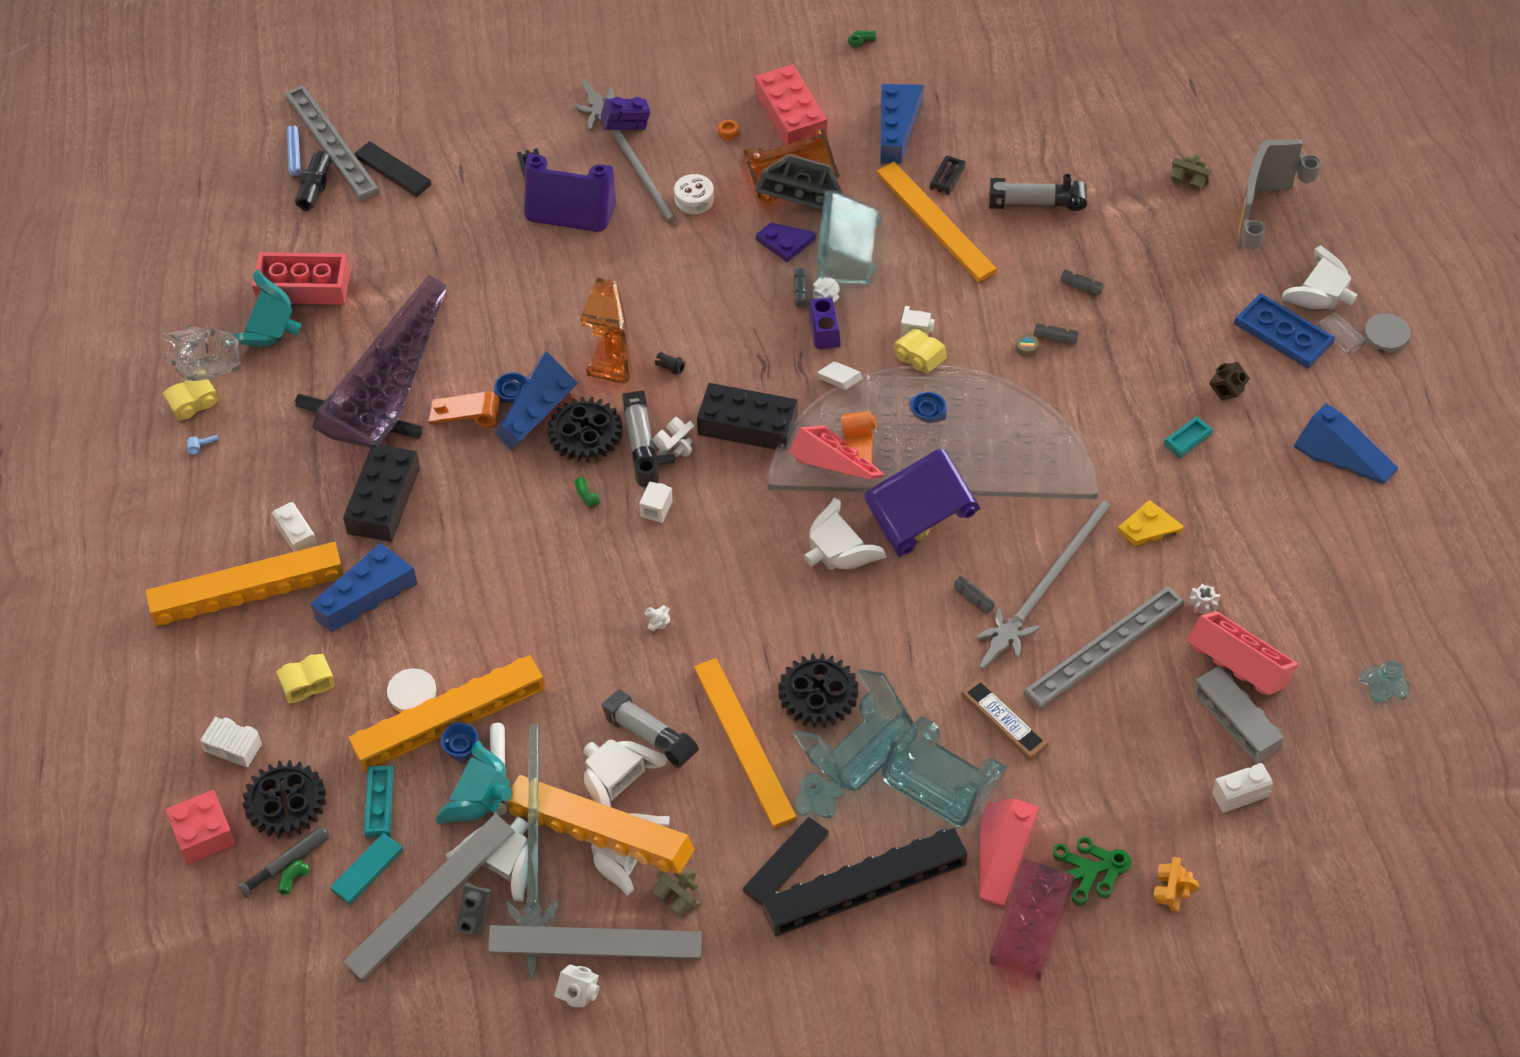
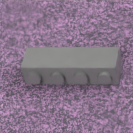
[1193,666,1284,765]

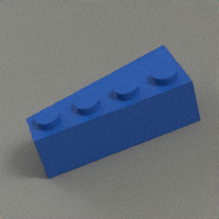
[495,351,578,450]

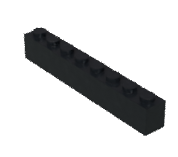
[763,828,968,937]

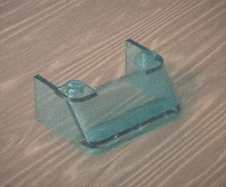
[793,669,915,791]

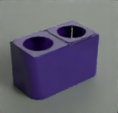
[809,297,841,349]

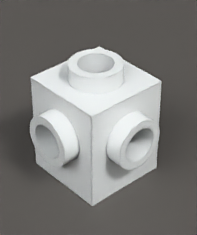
[554,964,599,1008]

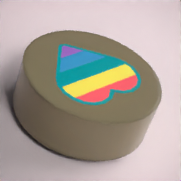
[1016,334,1039,356]

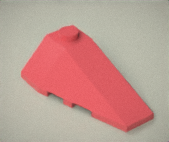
[789,425,884,480]
[979,798,1039,907]

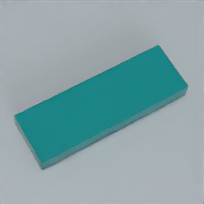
[364,766,394,838]
[330,833,404,905]

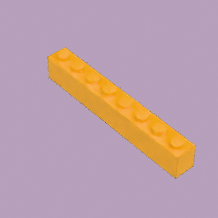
[145,541,344,626]
[348,655,545,772]
[506,775,695,875]

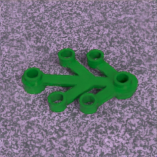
[1035,836,1132,906]

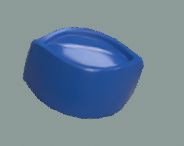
[494,372,527,403]
[909,392,947,423]
[441,722,478,764]

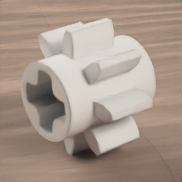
[813,277,840,302]
[1189,584,1220,614]

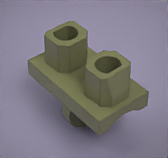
[1171,153,1211,191]
[652,870,702,916]

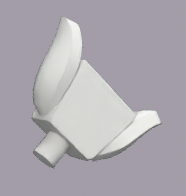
[1282,245,1358,310]
[804,497,886,570]
[583,740,668,807]
[584,813,670,896]
[445,817,534,902]

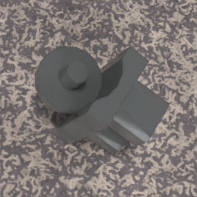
[457,883,491,935]

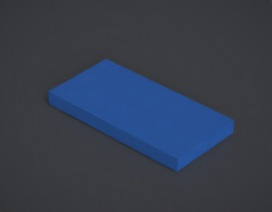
[1234,293,1335,369]

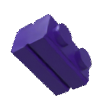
[600,97,650,130]

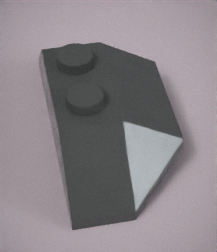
[755,154,844,214]

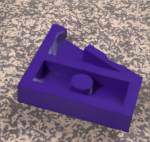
[756,223,816,262]

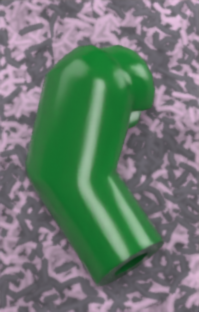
[848,30,876,47]
[574,477,600,507]
[277,860,309,895]

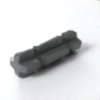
[794,268,806,307]
[1061,269,1104,295]
[1034,323,1078,344]
[954,576,995,613]

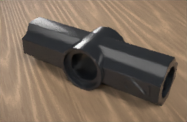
[295,151,332,211]

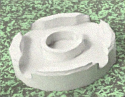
[387,668,437,713]

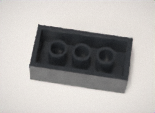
[697,383,798,452]
[343,443,420,542]

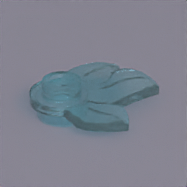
[1359,660,1409,702]
[796,773,844,818]

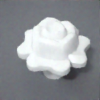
[645,605,670,632]

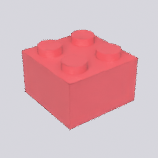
[165,790,236,865]

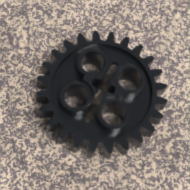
[547,397,623,462]
[778,653,859,728]
[242,760,327,838]

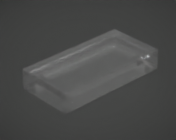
[1318,311,1367,355]

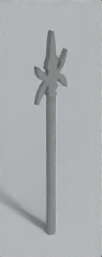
[575,79,675,223]
[977,501,1110,670]

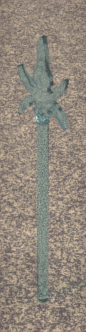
[506,724,559,979]

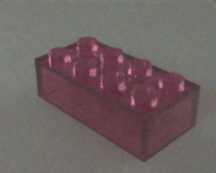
[990,858,1074,981]

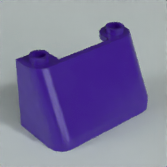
[524,153,616,232]
[864,449,981,557]

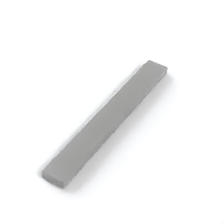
[285,85,380,202]
[1024,586,1185,711]
[343,813,515,981]
[488,925,702,959]

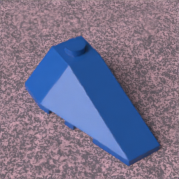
[1294,403,1398,484]

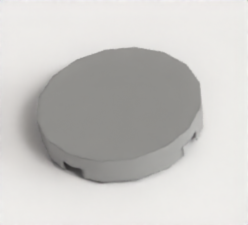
[1364,313,1410,353]

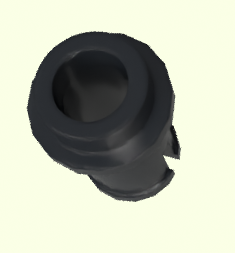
[655,352,685,375]

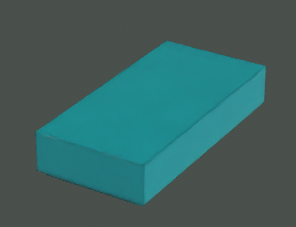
[1163,416,1213,459]

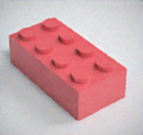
[755,64,827,150]
[252,252,351,305]
[1186,611,1299,695]

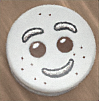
[674,174,714,215]

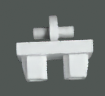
[652,417,695,457]

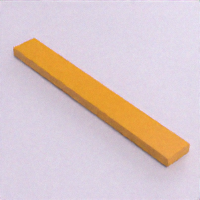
[877,162,997,283]
[694,658,796,830]

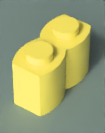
[894,328,947,373]
[163,373,219,421]
[276,654,335,703]

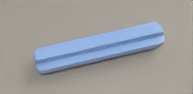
[286,125,301,177]

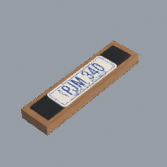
[961,678,1049,761]

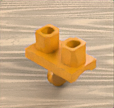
[1154,857,1199,912]

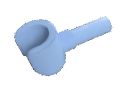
[187,435,219,455]

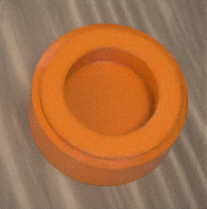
[718,120,739,140]

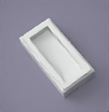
[817,361,863,390]

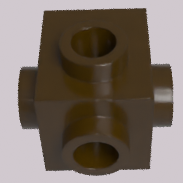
[1209,362,1250,400]

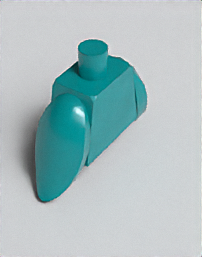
[226,269,302,347]
[436,741,513,824]

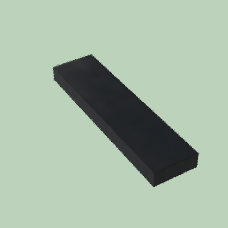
[355,141,431,197]
[743,817,829,906]

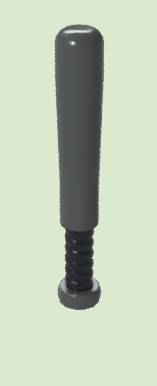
[237,827,329,897]

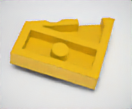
[1117,500,1184,546]

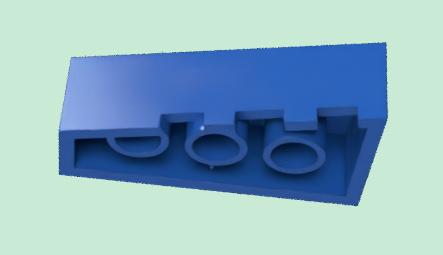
[880,84,924,164]
[310,543,418,633]

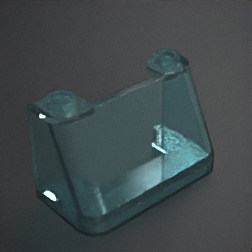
[817,190,881,284]
[882,716,1007,827]

